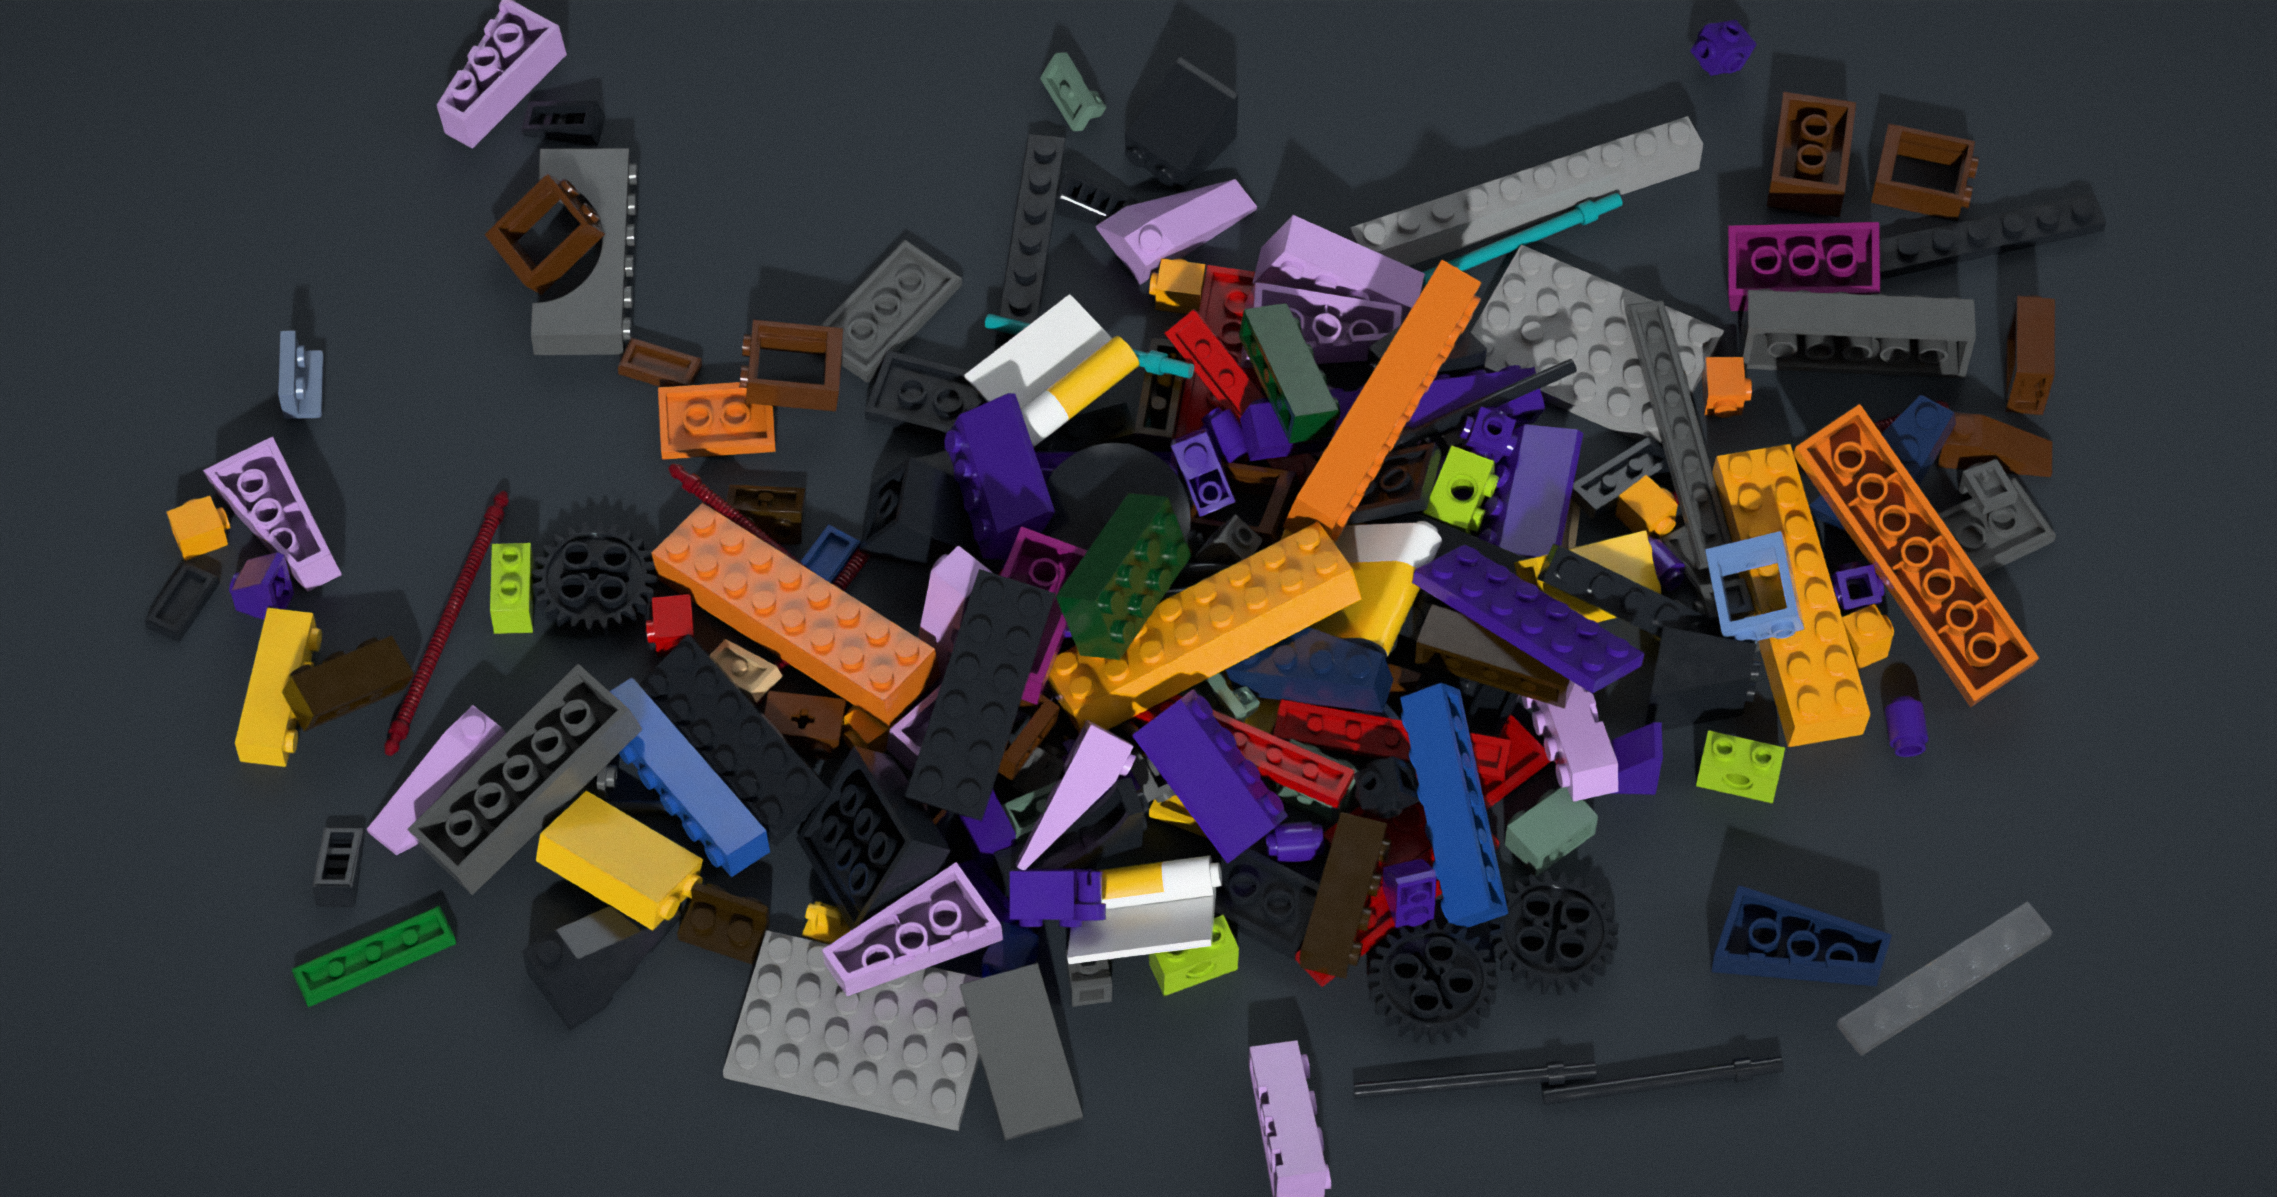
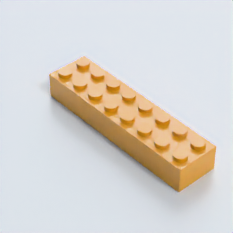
[1712,444,1870,747]
[1048,521,1362,733]

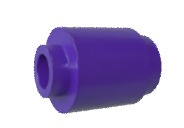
[1200,407,1248,463]
[1647,536,1685,592]
[1884,696,1929,757]
[1266,821,1324,864]

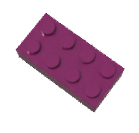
[1728,222,1881,311]
[1001,526,1087,705]

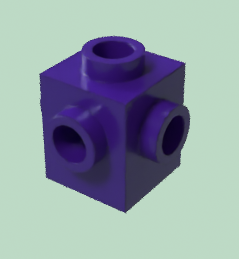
[1690,19,1757,76]
[1459,406,1517,465]
[1830,561,1885,615]

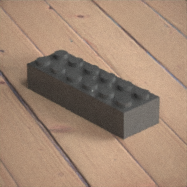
[1740,289,1976,378]
[407,664,643,895]

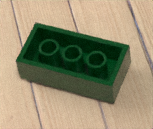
[1056,493,1191,660]

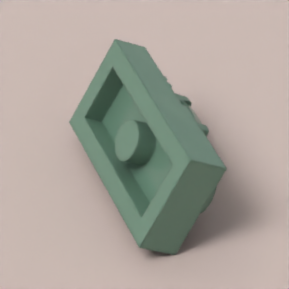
[1040,52,1107,131]
[1190,671,1260,723]

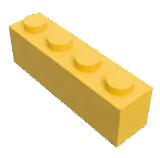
[235,608,322,767]

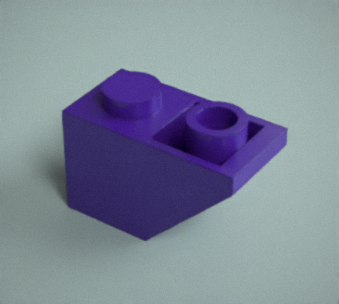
[1171,426,1236,517]
[1383,859,1437,928]

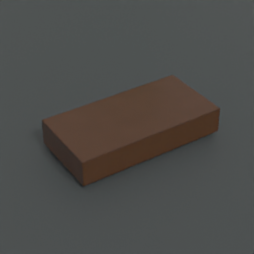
[618,337,702,387]

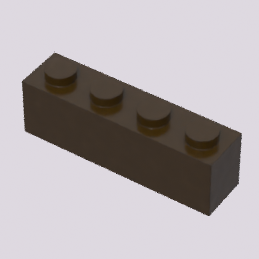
[1415,605,1574,709]
[1300,812,1392,979]

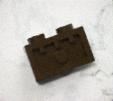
[726,485,806,545]
[677,883,770,964]

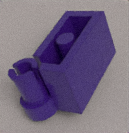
[1010,869,1106,927]

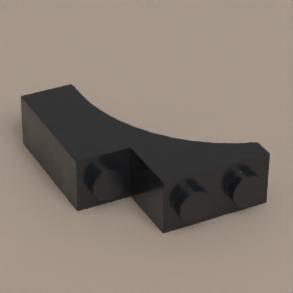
[994,777,1148,901]

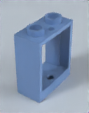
[1705,531,1805,644]

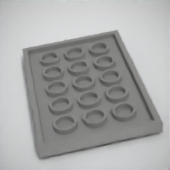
[1471,245,1724,448]
[723,930,981,1131]

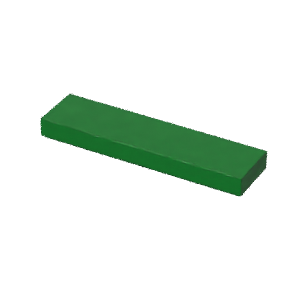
[291,906,456,1007]

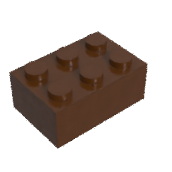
[1766,92,1856,217]

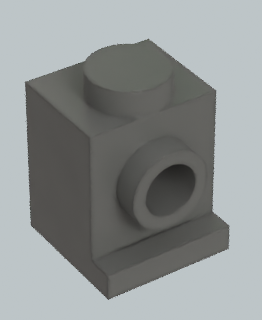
[1065,949,1112,1007]

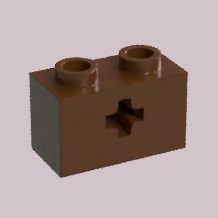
[764,691,847,760]

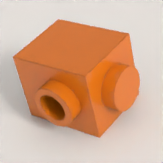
[1702,357,1752,418]

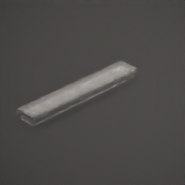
[1837,901,2052,1056]

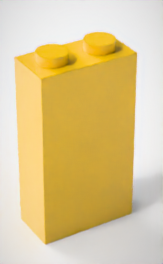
[1514,530,1661,623]
[536,791,703,931]

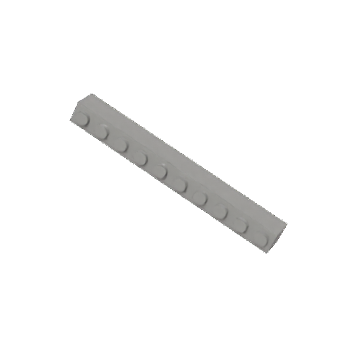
[1349,116,1703,266]

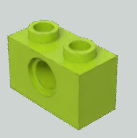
[1423,445,1499,534]
[490,543,535,634]
[1696,731,1785,803]
[1149,915,1239,996]

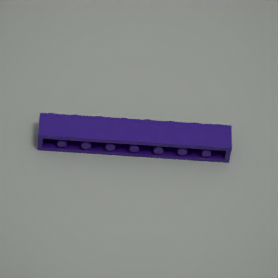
[1240,365,1545,461]

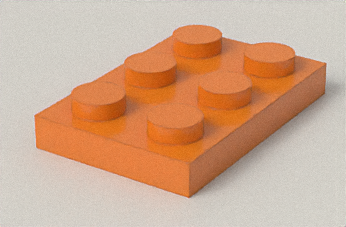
[658,382,776,460]

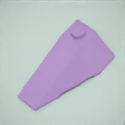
[1096,179,1257,284]
[367,705,506,855]
[1016,720,1136,871]

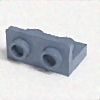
[278,331,324,419]

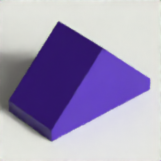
[959,790,1016,871]

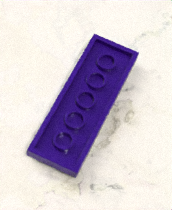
[1412,544,1644,694]

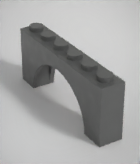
[531,148,638,355]

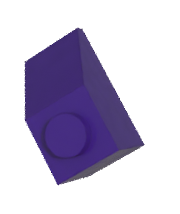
[229,552,294,620]
[1610,722,1663,795]

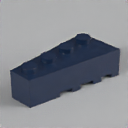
[1810,395,1956,537]
[1225,627,1393,713]
[1711,885,1892,986]

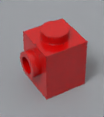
[646,594,695,657]

